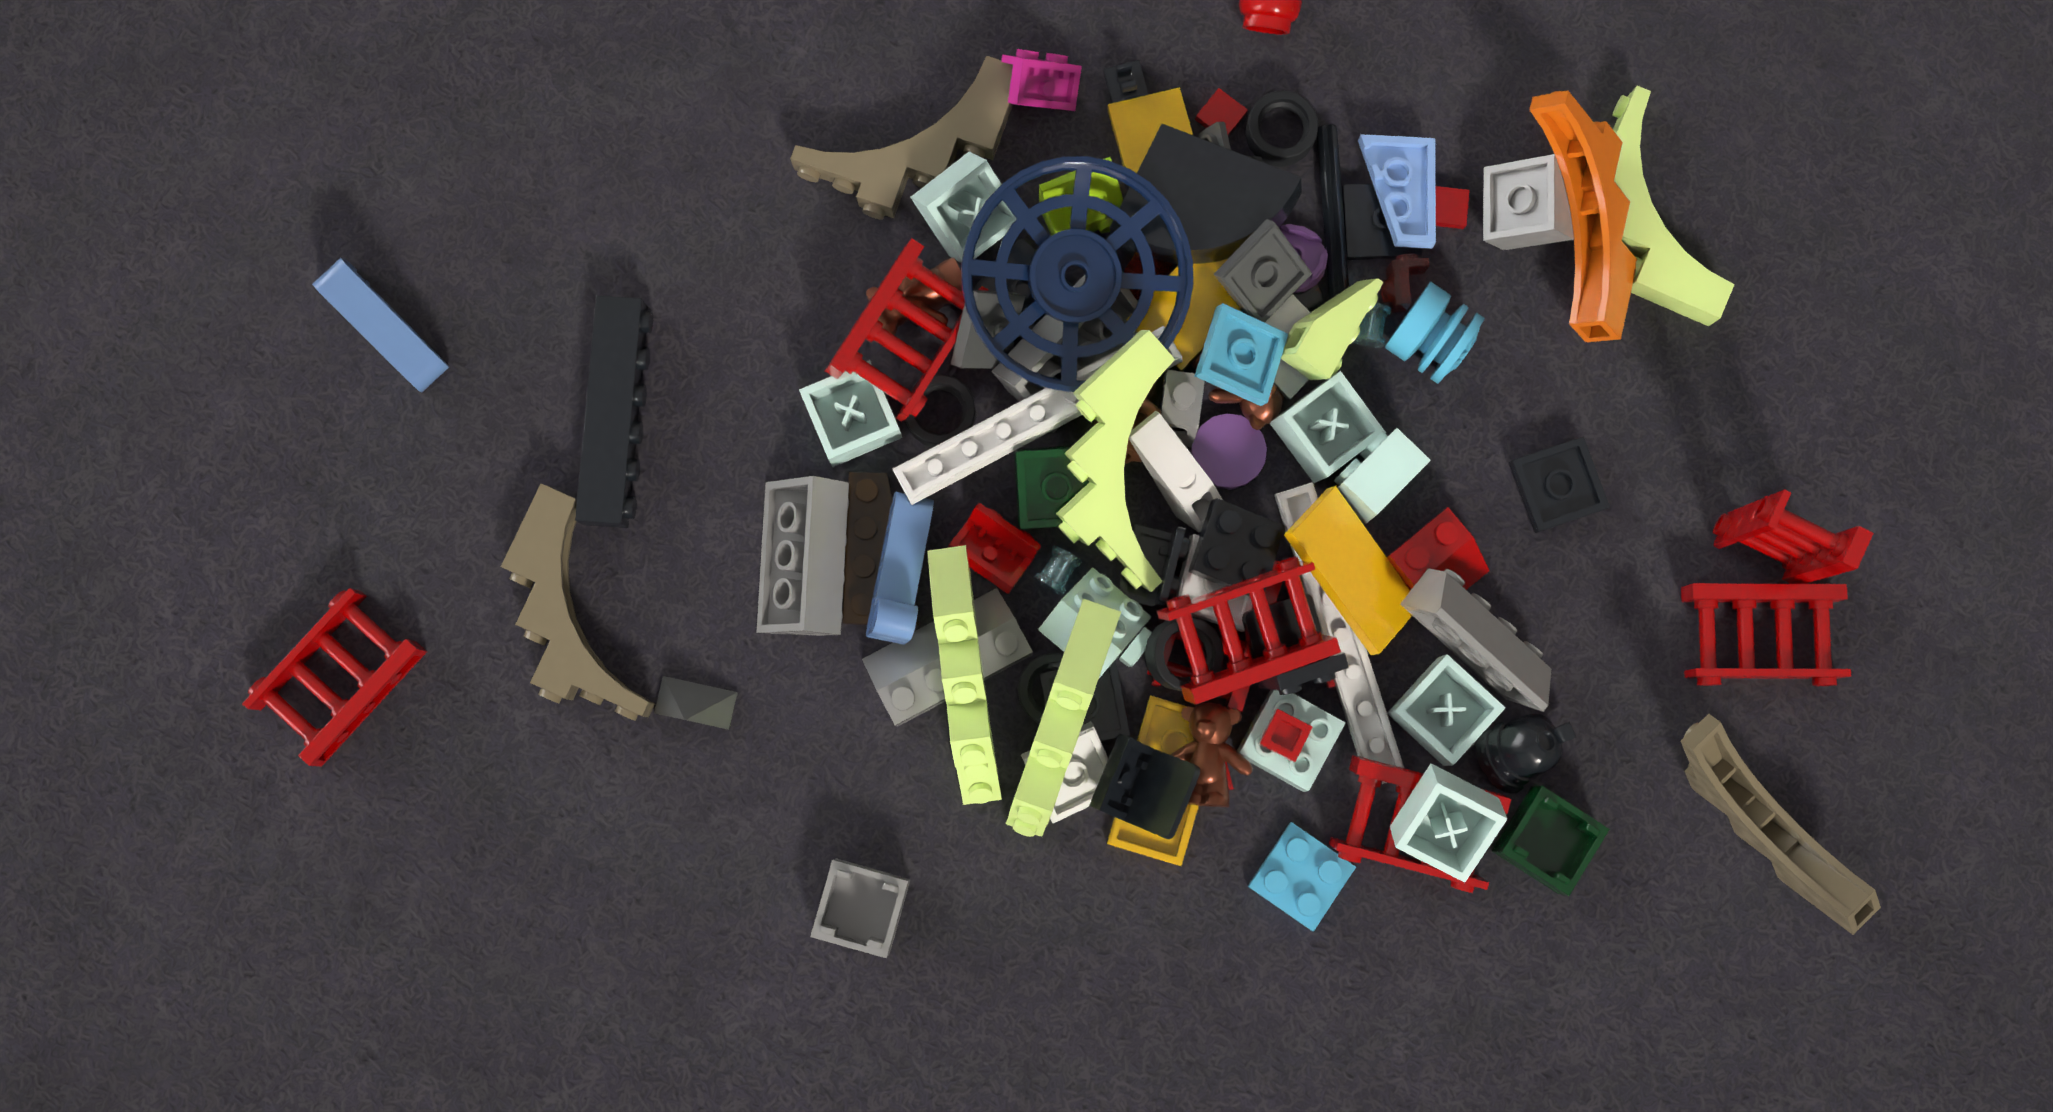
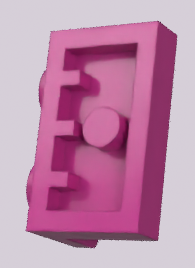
[1001,49,1082,111]

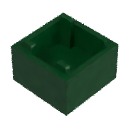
[1014,445,1089,529]
[1492,786,1610,896]

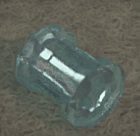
[1353,303,1392,348]
[1034,545,1082,596]

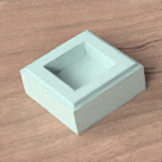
[1119,627,1152,667]

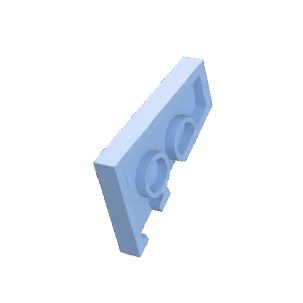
[1358,134,1436,249]

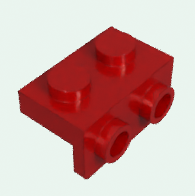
[948,503,1041,594]

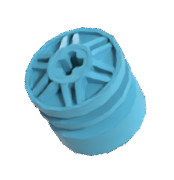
[1384,281,1485,384]

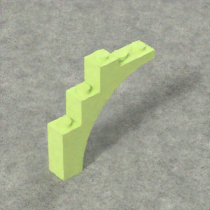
[1612,86,1735,326]
[1056,330,1175,592]
[927,545,1002,805]
[1006,599,1121,837]

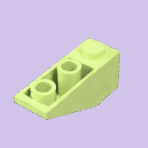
[1281,278,1383,380]

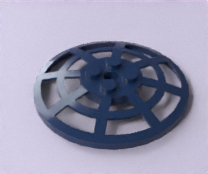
[961,156,1193,392]

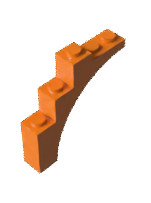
[1530,90,1637,342]

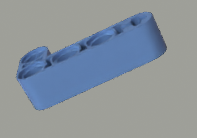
[312,258,449,393]
[866,492,934,645]

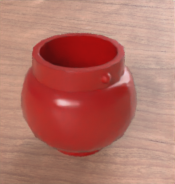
[1239,0,1302,35]

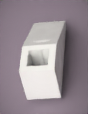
[1129,411,1223,532]

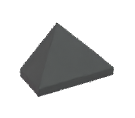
[654,676,738,730]

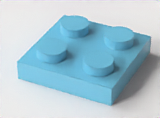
[1194,303,1288,406]
[1248,822,1356,932]

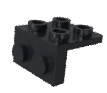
[1118,524,1190,610]
[1242,594,1349,695]
[1089,733,1200,839]

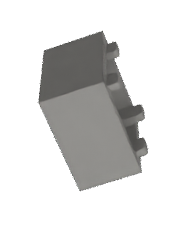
[1483,154,1574,250]
[810,858,911,958]

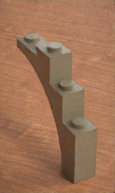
[790,56,1013,220]
[501,484,655,721]
[1681,714,1881,935]

